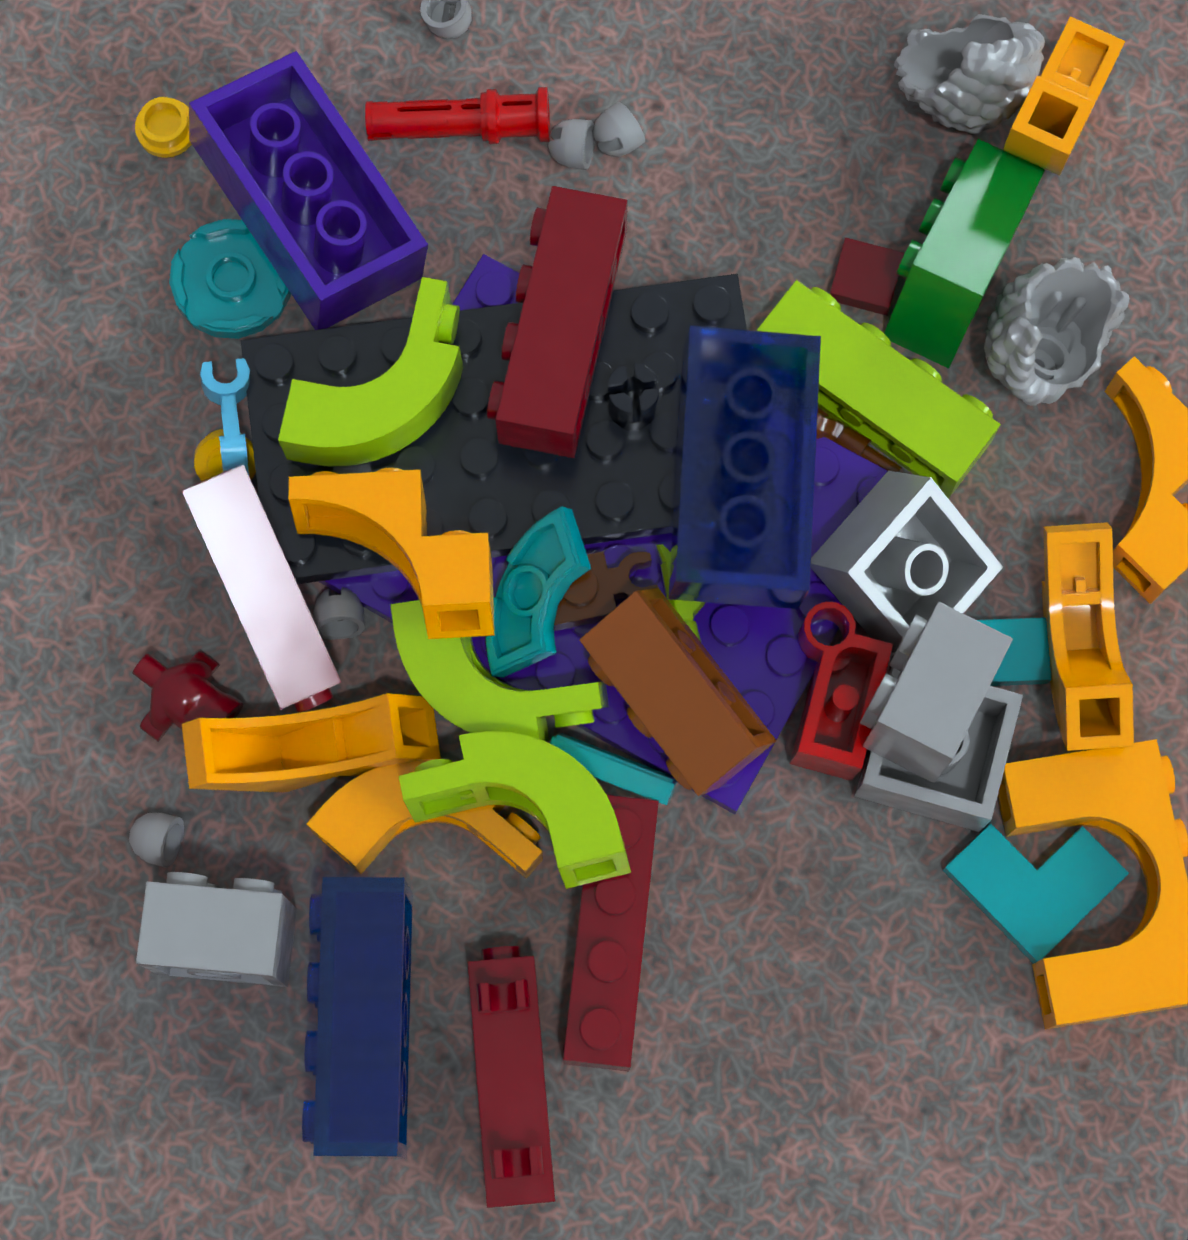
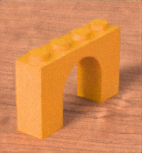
[998,739,1188,1030]

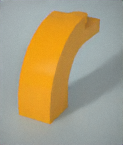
[1003,16,1125,176]
[1042,522,1134,751]
[306,758,543,879]

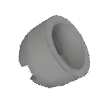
[420,0,472,38]
[592,102,645,157]
[548,119,595,170]
[313,587,365,640]
[129,812,184,868]

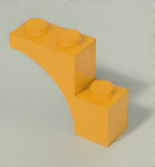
[1104,356,1188,604]
[288,468,495,639]
[182,693,441,793]

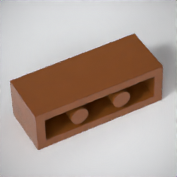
[579,587,777,796]

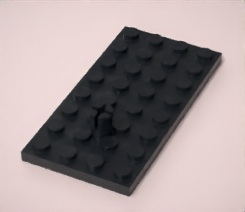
[240,274,778,584]

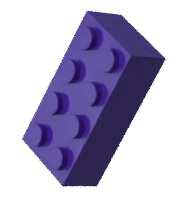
[189,51,428,330]

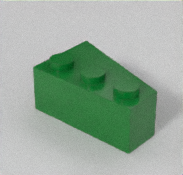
[884,139,1045,369]

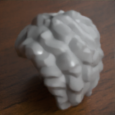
[894,14,1045,134]
[984,257,1130,406]

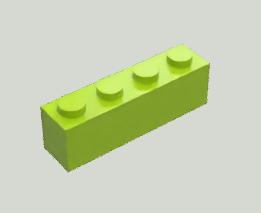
[750,280,1001,499]

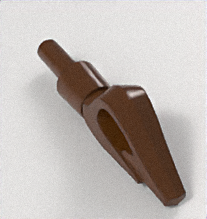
[773,387,902,472]

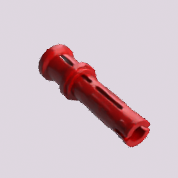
[365,87,550,144]

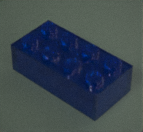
[668,326,821,609]
[302,877,413,1159]

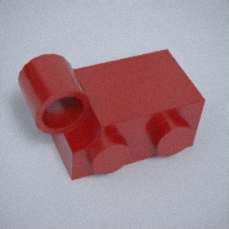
[789,601,893,781]

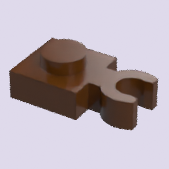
[554,551,658,631]

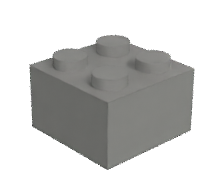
[807,471,1003,653]
[860,601,1013,783]
[854,667,1023,832]
[136,872,297,987]

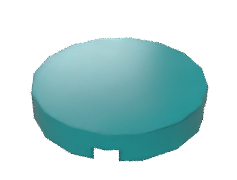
[169,219,291,339]

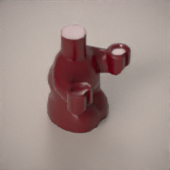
[132,651,244,742]

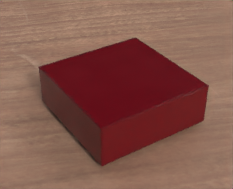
[830,237,904,316]

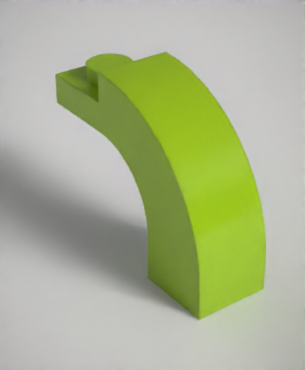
[278,277,464,466]
[390,600,609,742]
[398,731,631,889]

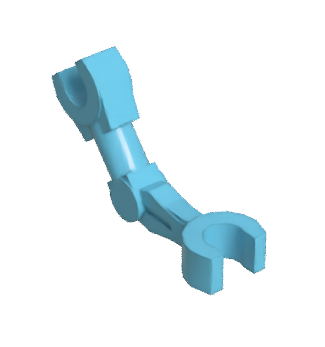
[200,358,250,475]

